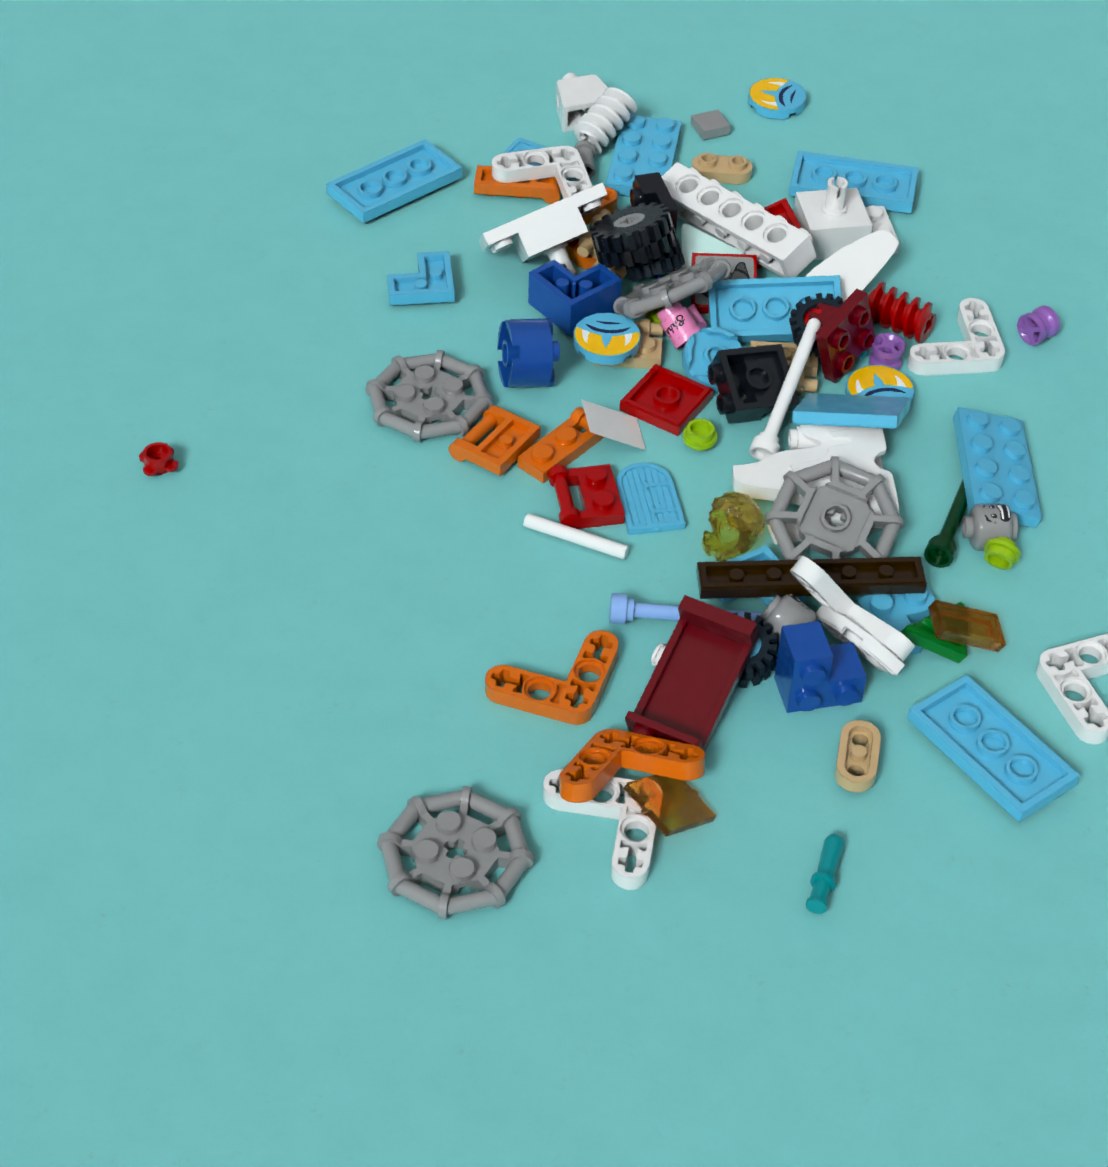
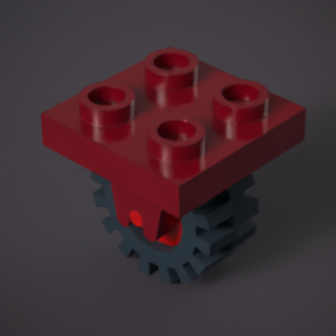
[789,288,875,383]

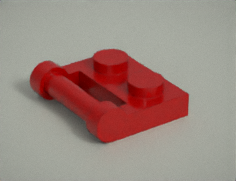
[547,464,625,529]

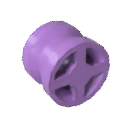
[1017,305,1060,346]
[868,333,905,370]

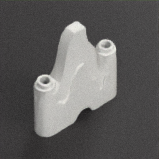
[732,425,899,529]

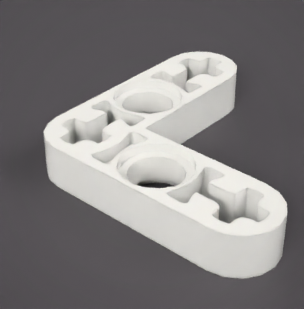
[492,146,593,199]
[907,298,1005,376]
[790,556,915,662]
[1036,633,1108,745]
[543,769,661,890]

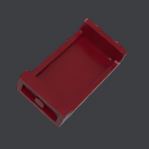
[625,595,759,752]

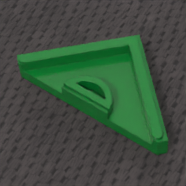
[901,602,967,663]

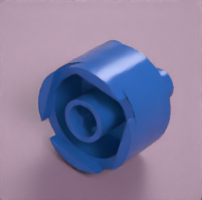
[497,318,560,388]

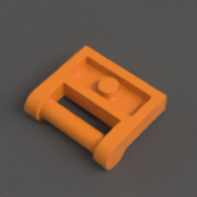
[448,405,540,476]

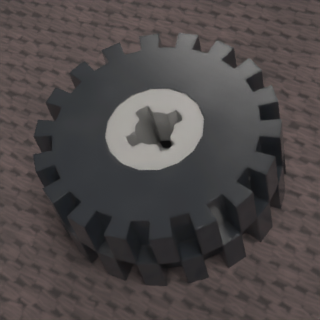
[590,202,677,269]

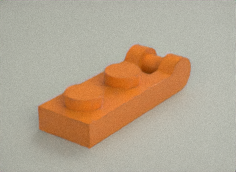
[474,165,561,204]
[517,407,604,483]

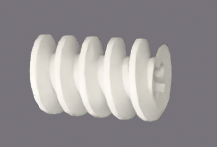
[573,87,638,154]

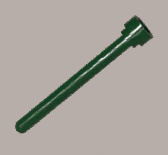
[924,479,967,568]

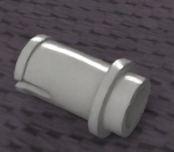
[574,140,596,178]

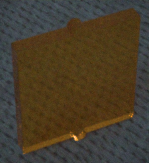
[623,775,716,837]

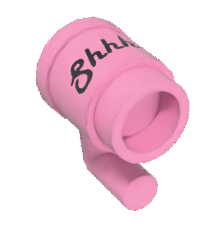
[656,301,708,350]

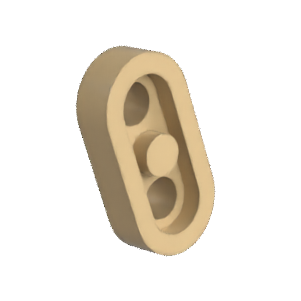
[692,153,753,185]
[835,720,881,792]

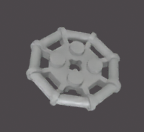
[613,257,731,319]
[365,350,494,443]
[765,456,904,560]
[377,786,534,919]

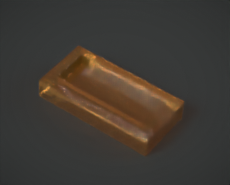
[928,600,1006,652]

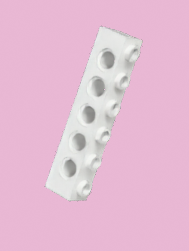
[662,162,817,277]

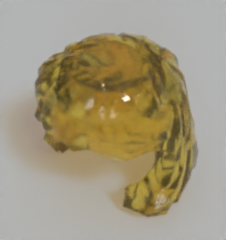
[701,491,765,562]

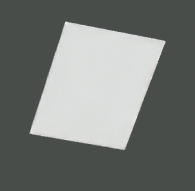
[581,399,646,450]

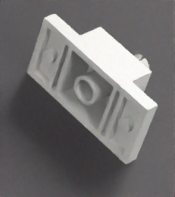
[793,176,900,260]
[478,182,608,275]

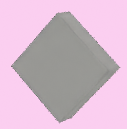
[691,110,731,140]

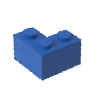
[528,260,622,336]
[774,621,867,713]

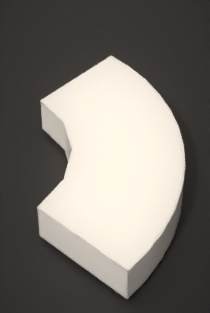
[815,605,905,675]

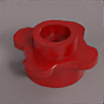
[139,442,178,476]

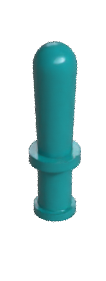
[806,834,844,914]

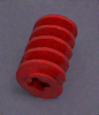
[868,282,936,344]

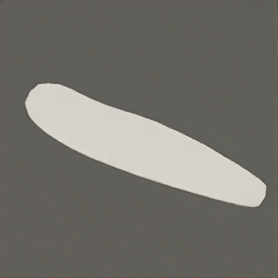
[805,229,898,303]

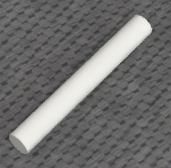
[523,513,630,560]

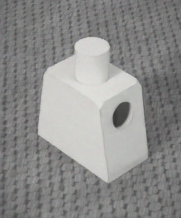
[556,73,608,133]

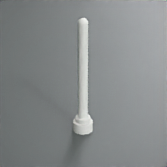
[749,318,821,461]

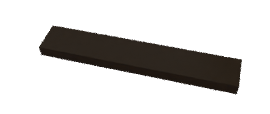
[696,557,927,599]

